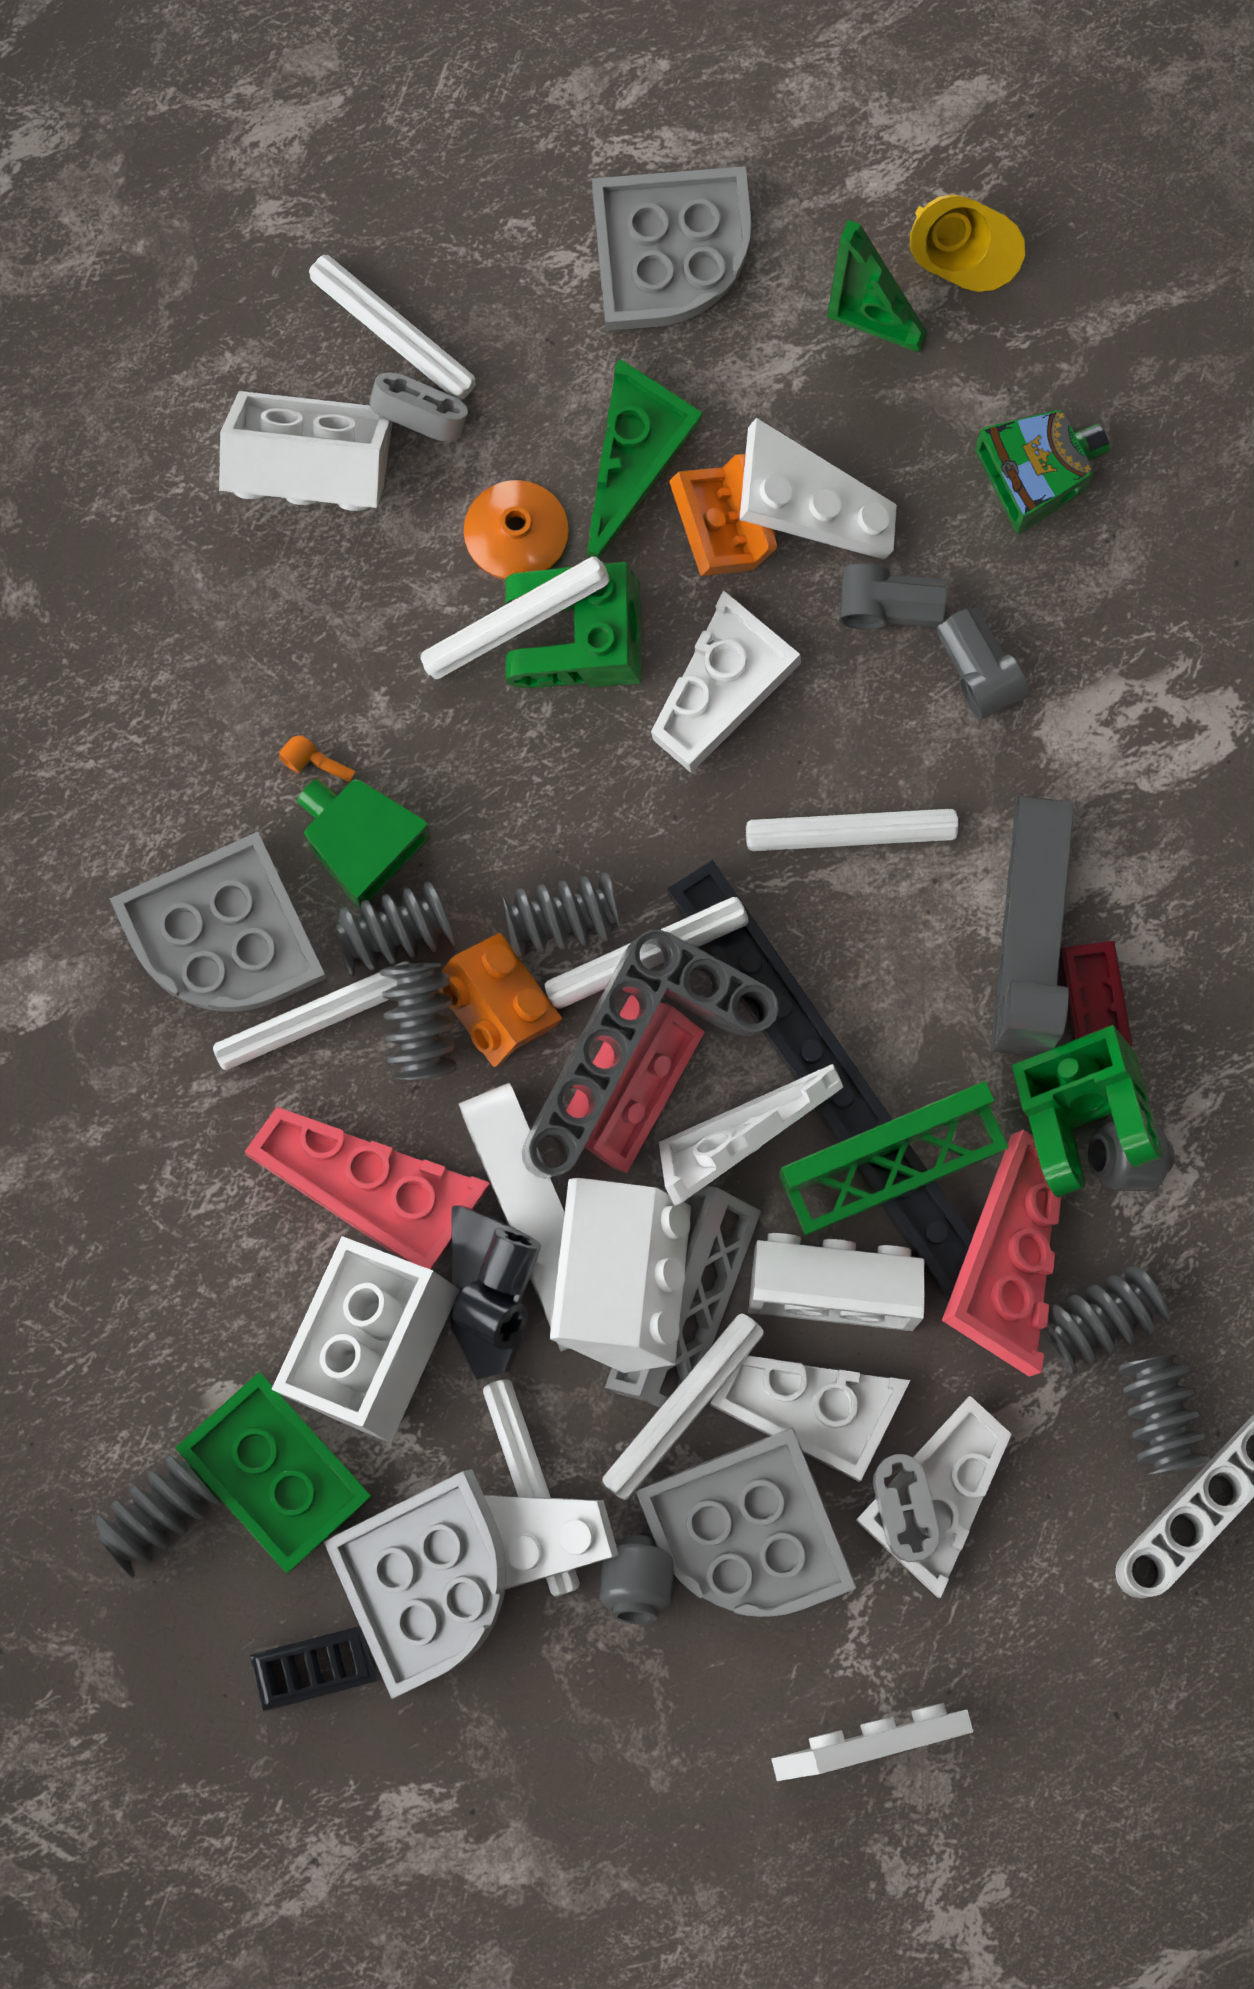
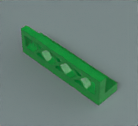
[779,1081,1008,1237]

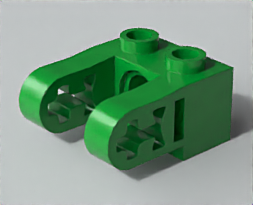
[505,562,642,688]
[1012,1025,1163,1197]

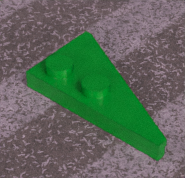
[827,220,927,353]
[587,359,703,560]

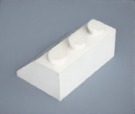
[219,391,393,511]
[550,1178,691,1373]
[748,1233,924,1331]
[272,1236,460,1443]

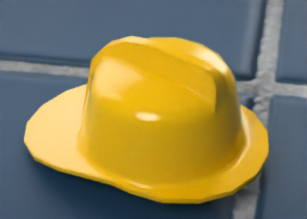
[910,194,1025,292]

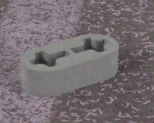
[369,373,468,442]
[873,1454,940,1562]

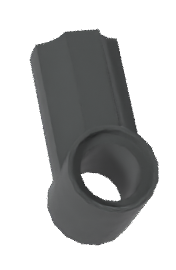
[839,563,947,630]
[936,607,1029,720]

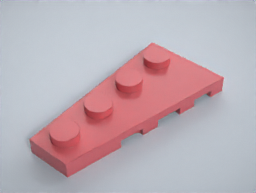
[245,1107,490,1270]
[942,1129,1061,1377]

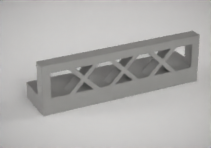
[604,1185,761,1408]

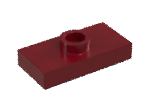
[1059,941,1133,1047]

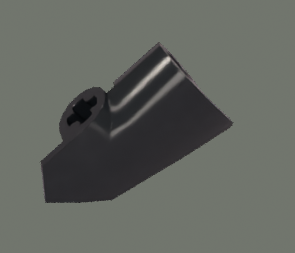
[450,1205,542,1380]

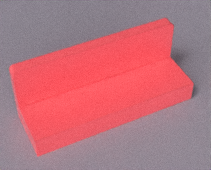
[566,995,705,1173]

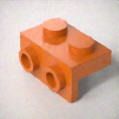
[669,454,777,577]
[438,933,563,1067]

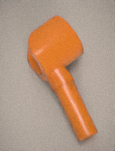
[279,736,356,783]

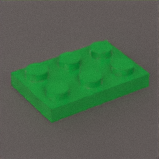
[175,1372,373,1575]

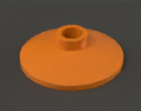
[464,480,569,580]

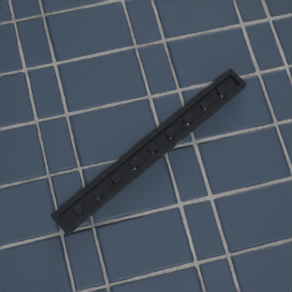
[667,859,973,1303]

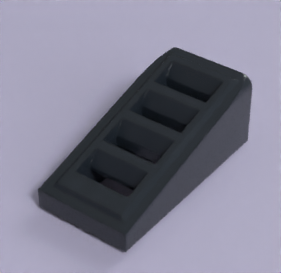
[250,1626,377,1711]

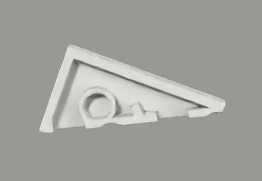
[659,1064,843,1206]

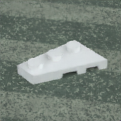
[740,418,897,560]
[651,590,801,773]
[710,1355,910,1482]
[855,1396,1011,1598]
[484,1495,619,1590]
[771,1703,973,1781]

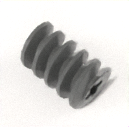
[502,872,619,958]
[336,882,455,976]
[380,963,457,1080]
[1045,1264,1170,1375]
[1118,1354,1210,1477]
[94,1455,221,1578]

